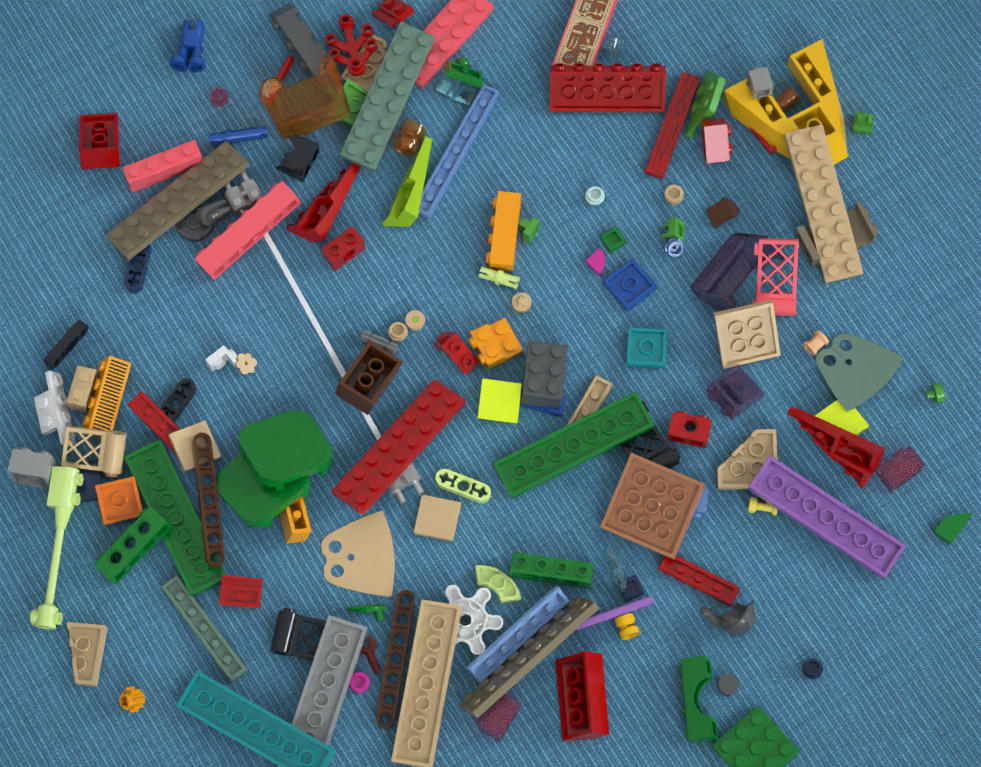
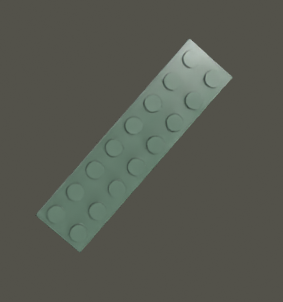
[339,22,436,172]

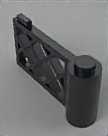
[620,401,681,469]
[270,608,355,660]

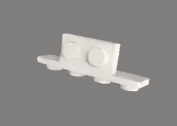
[34,371,76,447]

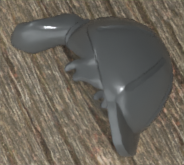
[700,600,755,635]

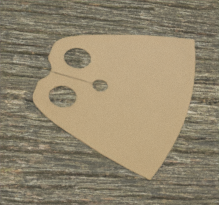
[321,510,395,597]

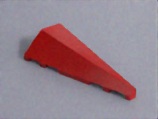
[286,163,361,242]
[787,406,885,488]

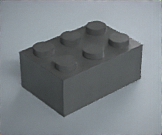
[520,340,568,409]

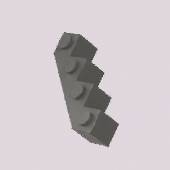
[270,3,344,96]

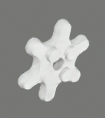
[445,585,504,655]

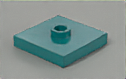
[626,327,667,368]

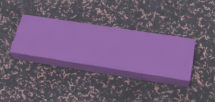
[575,596,654,632]

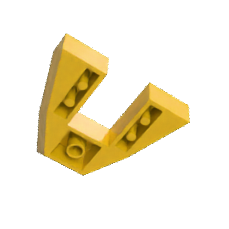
[722,39,848,165]

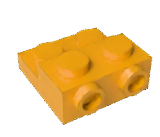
[468,318,523,370]

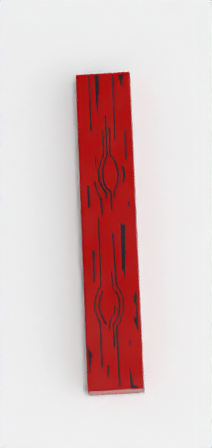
[645,72,700,179]

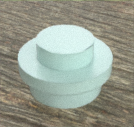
[585,186,605,206]

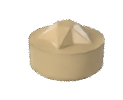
[512,293,531,313]

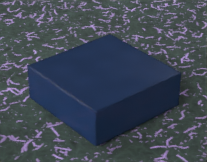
[617,575,644,602]

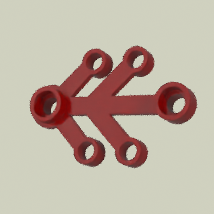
[325,14,378,76]

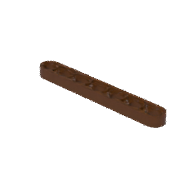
[192,432,225,568]
[376,590,415,729]

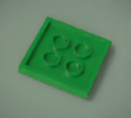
[711,705,800,767]

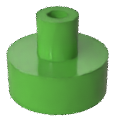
[925,383,945,404]

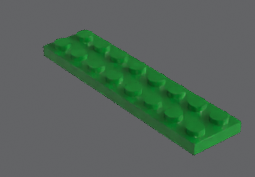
[493,391,655,499]
[124,439,226,596]

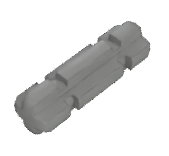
[360,330,398,355]

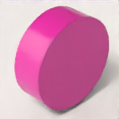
[349,672,370,694]

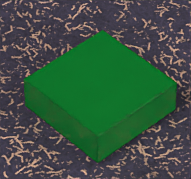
[599,226,627,254]

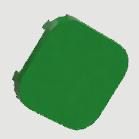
[238,410,333,491]
[216,454,312,528]

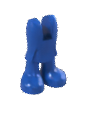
[169,19,205,73]

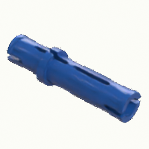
[209,125,268,146]

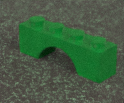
[679,655,718,744]

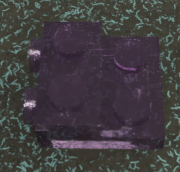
[706,365,764,419]

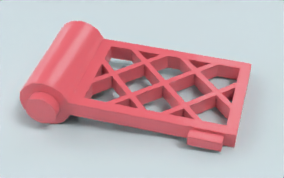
[751,239,799,316]

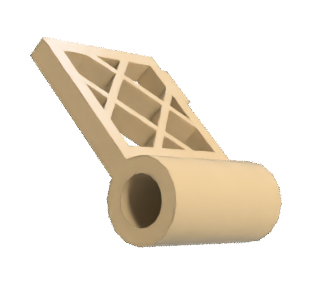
[61,426,127,477]

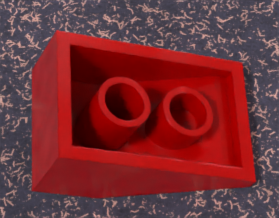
[79,113,120,169]

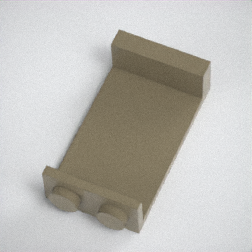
[795,201,878,268]

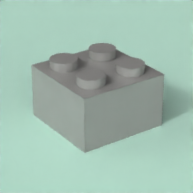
[7,447,58,489]

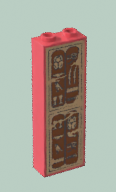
[552,0,618,65]

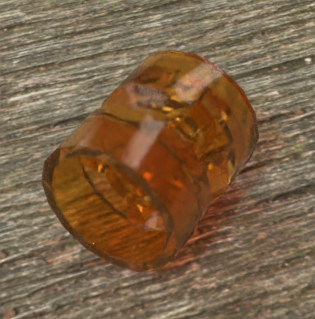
[392,120,426,156]

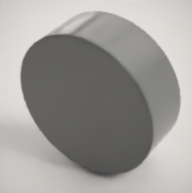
[718,674,739,696]

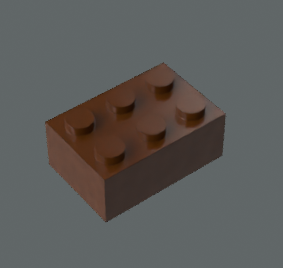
[335,340,403,415]

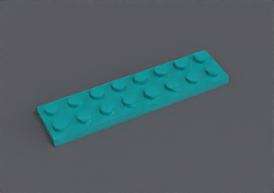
[176,670,336,767]

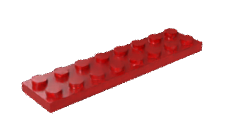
[332,379,466,515]

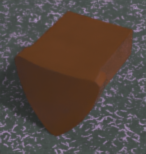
[706,197,740,228]

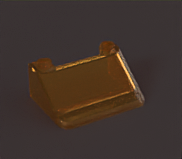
[258,53,350,139]

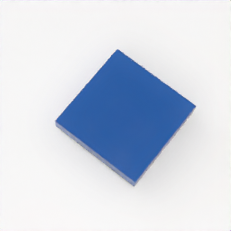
[602,258,658,312]

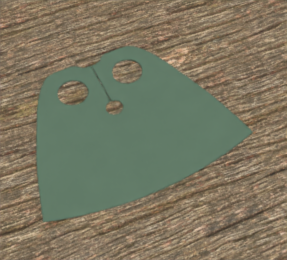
[816,333,904,412]

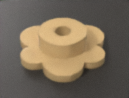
[236,353,257,375]

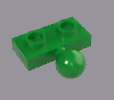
[444,57,484,88]

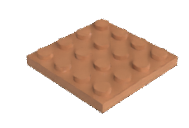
[600,453,706,559]

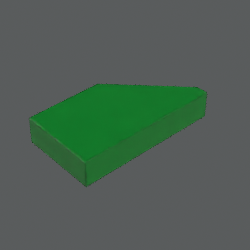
[934,513,972,545]

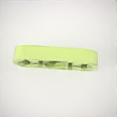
[436,469,491,504]

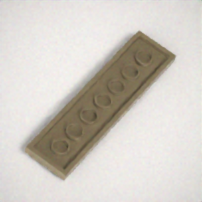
[105,141,250,261]
[459,597,599,718]

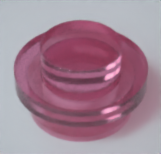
[210,88,229,107]

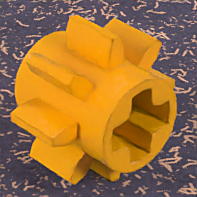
[119,686,145,713]

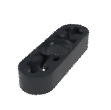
[44,320,89,369]
[160,378,196,423]

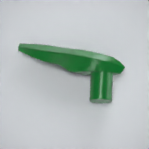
[347,604,386,622]

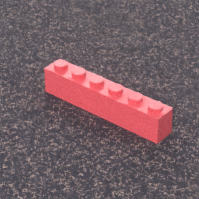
[195,181,301,280]

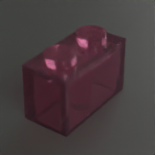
[876,446,925,493]
[477,694,521,742]

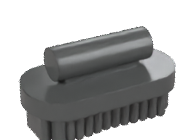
[195,199,231,225]

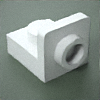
[205,345,237,372]

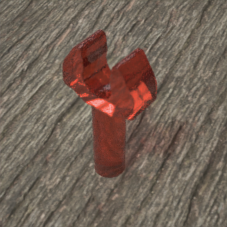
[360,635,381,674]

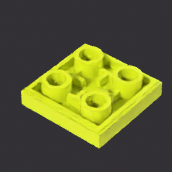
[478,378,523,423]
[815,400,869,435]

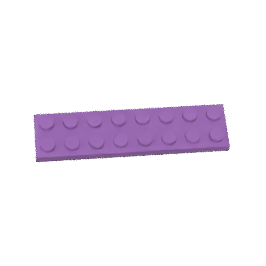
[748,455,906,580]

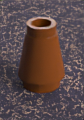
[775,87,800,111]

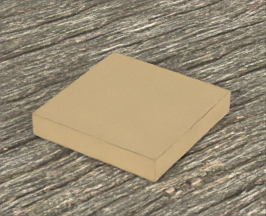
[168,421,221,472]
[413,495,462,542]

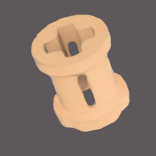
[803,330,829,356]

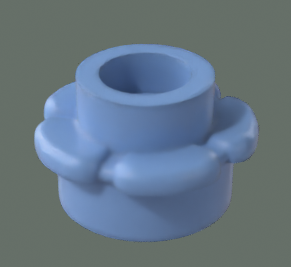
[665,238,683,257]

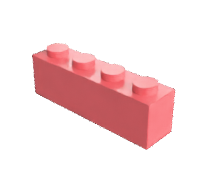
[122,140,203,193]

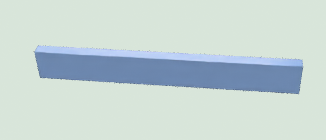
[418,84,500,220]

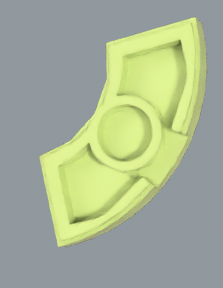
[475,565,521,603]

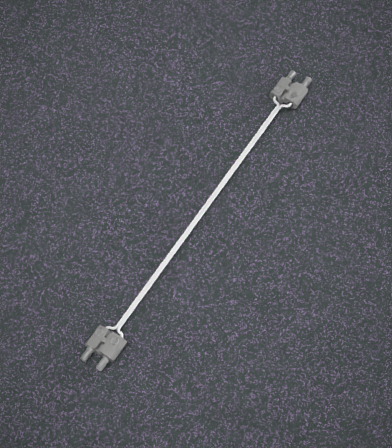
[224,170,425,505]

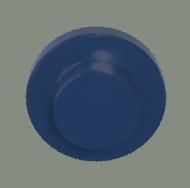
[802,658,823,679]

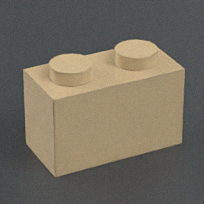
[66,365,99,414]

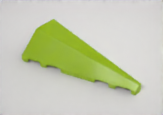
[382,136,432,227]

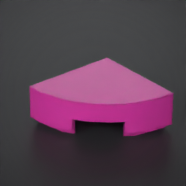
[585,248,605,276]

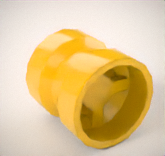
[614,613,640,640]

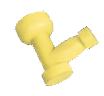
[748,497,778,515]

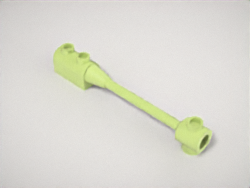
[30,466,83,630]

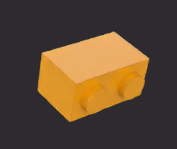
[279,496,312,544]

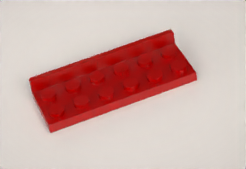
[550,63,666,112]

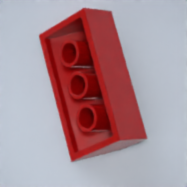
[556,651,610,741]

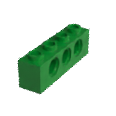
[94,506,172,585]
[510,552,594,589]

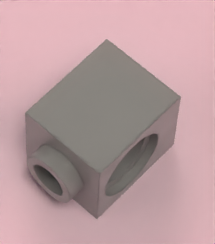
[747,67,774,100]

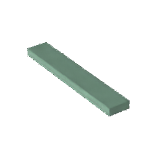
[160,575,248,683]

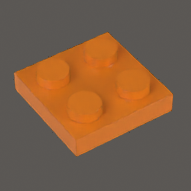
[95,476,142,525]

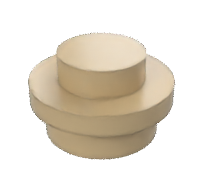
[388,322,408,342]

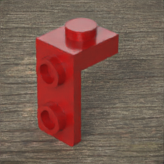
[433,332,479,374]

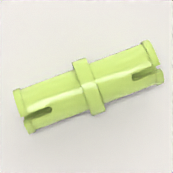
[479,266,520,289]

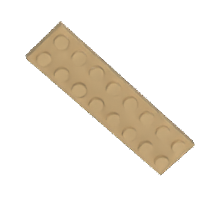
[784,124,864,284]
[391,599,463,767]

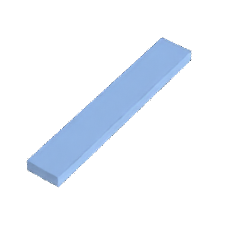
[466,586,570,683]

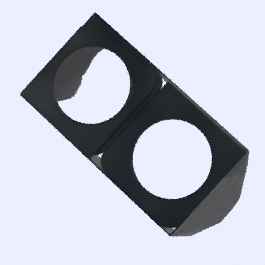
[275,134,319,182]

